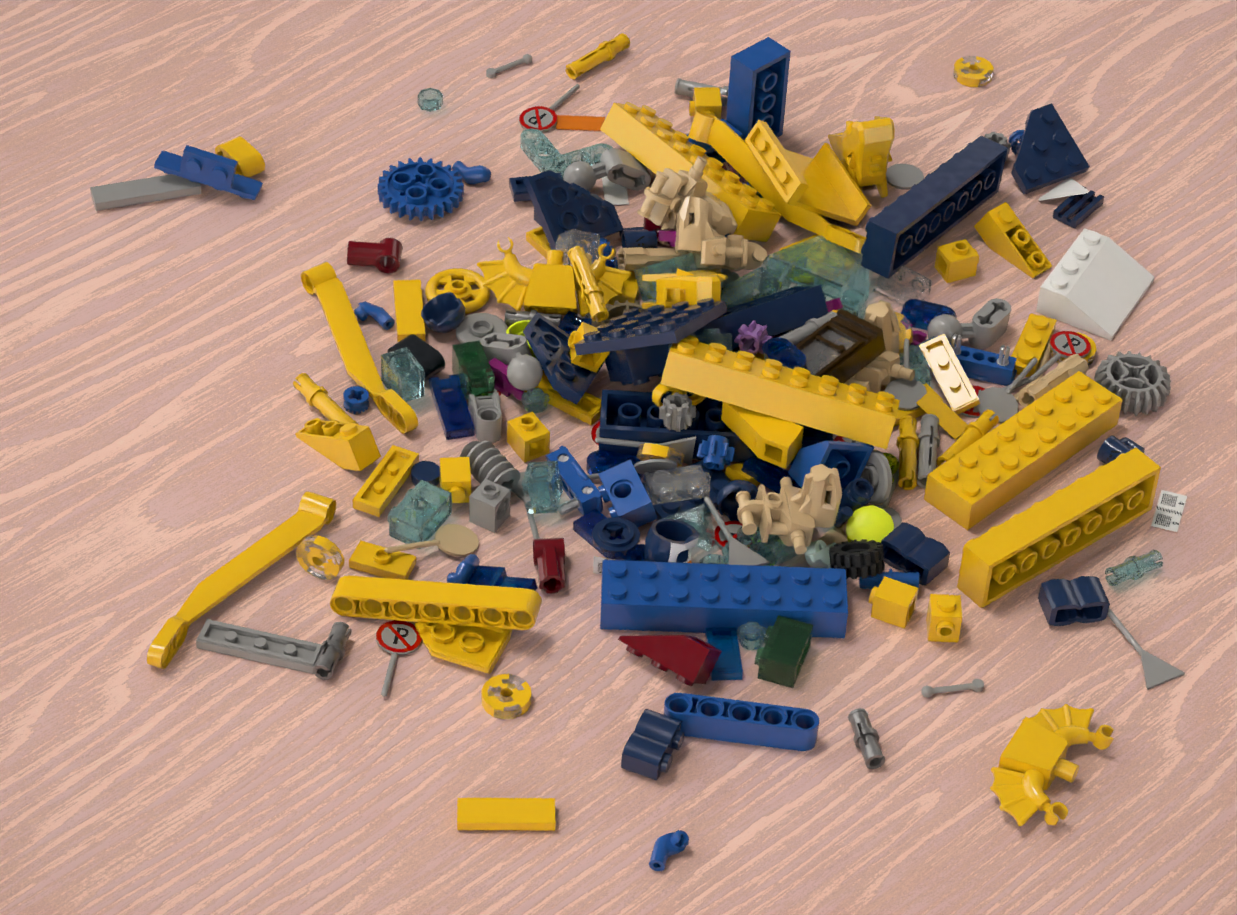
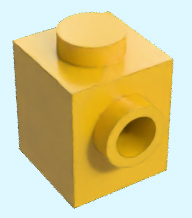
[689,87,722,120]
[934,239,979,283]
[568,322,610,373]
[507,411,550,463]
[440,457,471,504]
[868,576,919,629]
[926,594,962,643]

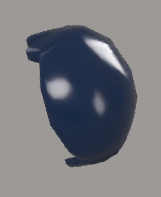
[421,292,465,333]
[716,480,758,522]

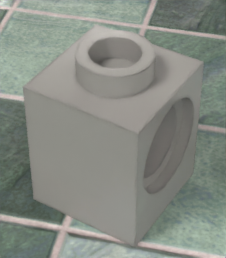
[469,479,511,533]

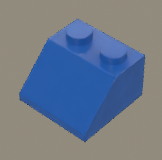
[788,441,874,490]

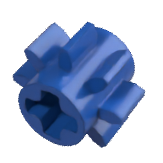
[697,435,735,470]

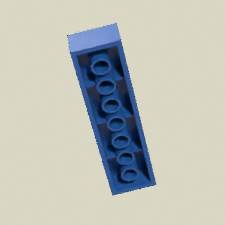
[600,560,848,638]

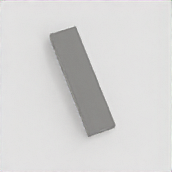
[90,174,201,211]
[196,619,321,674]

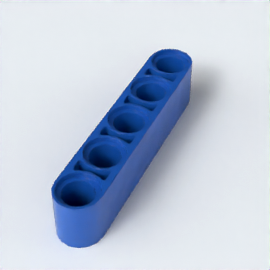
[664,693,819,751]

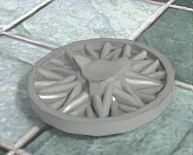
[456,313,507,350]
[860,450,892,505]

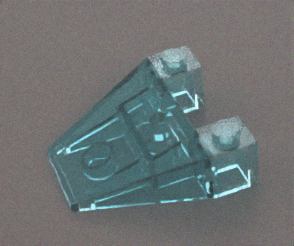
[753,235,869,319]

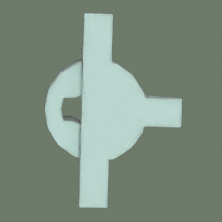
[805,540,836,568]

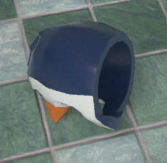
[644,519,700,563]

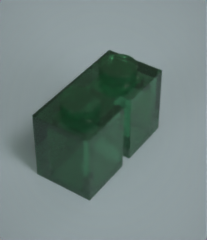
[452,340,495,407]
[754,615,813,688]

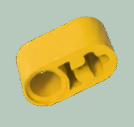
[215,136,265,178]

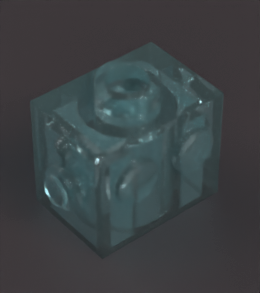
[381,347,424,402]
[522,461,563,514]

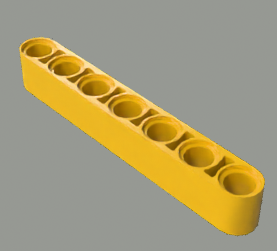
[330,575,542,630]

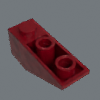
[618,635,722,686]

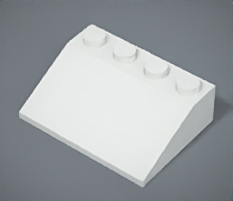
[1036,228,1155,341]

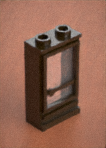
[777,308,886,384]

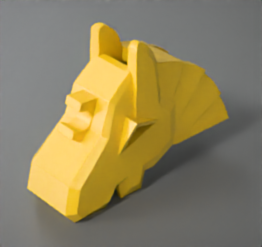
[828,116,895,198]
[642,268,728,309]

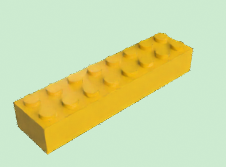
[600,102,782,242]
[660,335,900,450]
[924,371,1123,530]
[957,448,1161,608]

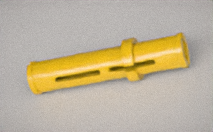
[565,33,630,79]
[567,246,609,322]
[293,373,358,425]
[936,409,999,467]
[896,416,919,490]

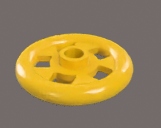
[425,268,491,314]

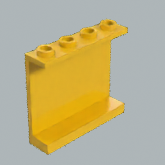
[744,120,871,226]

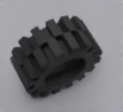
[829,539,885,579]

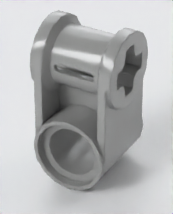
[469,392,502,443]

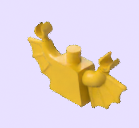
[477,237,632,317]
[990,704,1114,826]

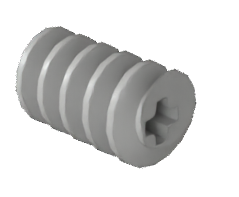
[460,440,520,491]

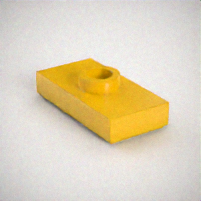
[349,540,416,580]

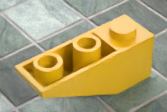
[974,202,1052,279]
[721,402,804,469]
[295,418,381,471]

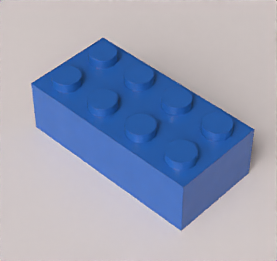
[726,37,791,140]

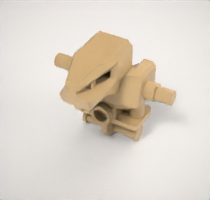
[637,156,738,245]
[675,196,767,271]
[823,300,915,394]
[736,464,842,555]

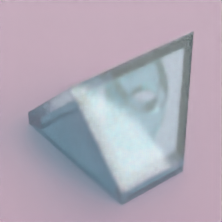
[659,502,716,552]

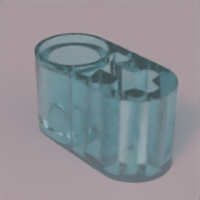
[737,527,797,566]

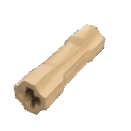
[617,247,695,271]
[1018,354,1089,407]

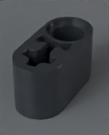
[387,334,445,384]

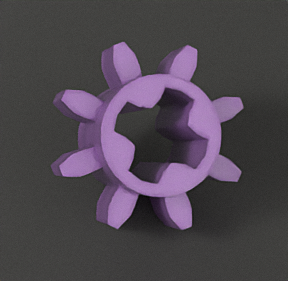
[734,320,772,356]

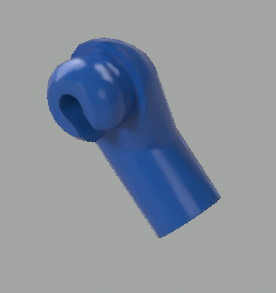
[452,161,491,185]
[354,301,395,330]
[447,554,480,584]
[649,830,689,871]

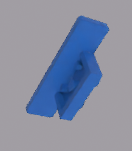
[154,145,263,200]

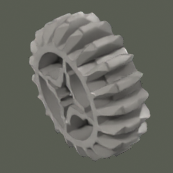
[1094,351,1171,416]

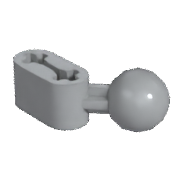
[563,148,651,191]
[927,298,1011,349]
[480,333,543,391]

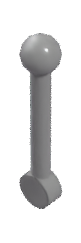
[486,54,532,78]
[921,679,984,698]

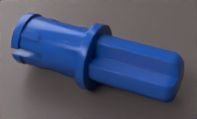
[859,569,919,592]

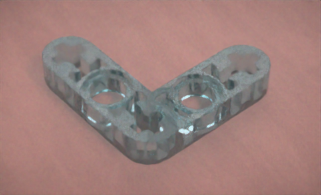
[520,128,613,178]

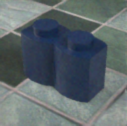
[881,522,950,586]
[1038,576,1110,626]
[621,709,685,780]

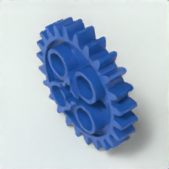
[378,157,464,221]

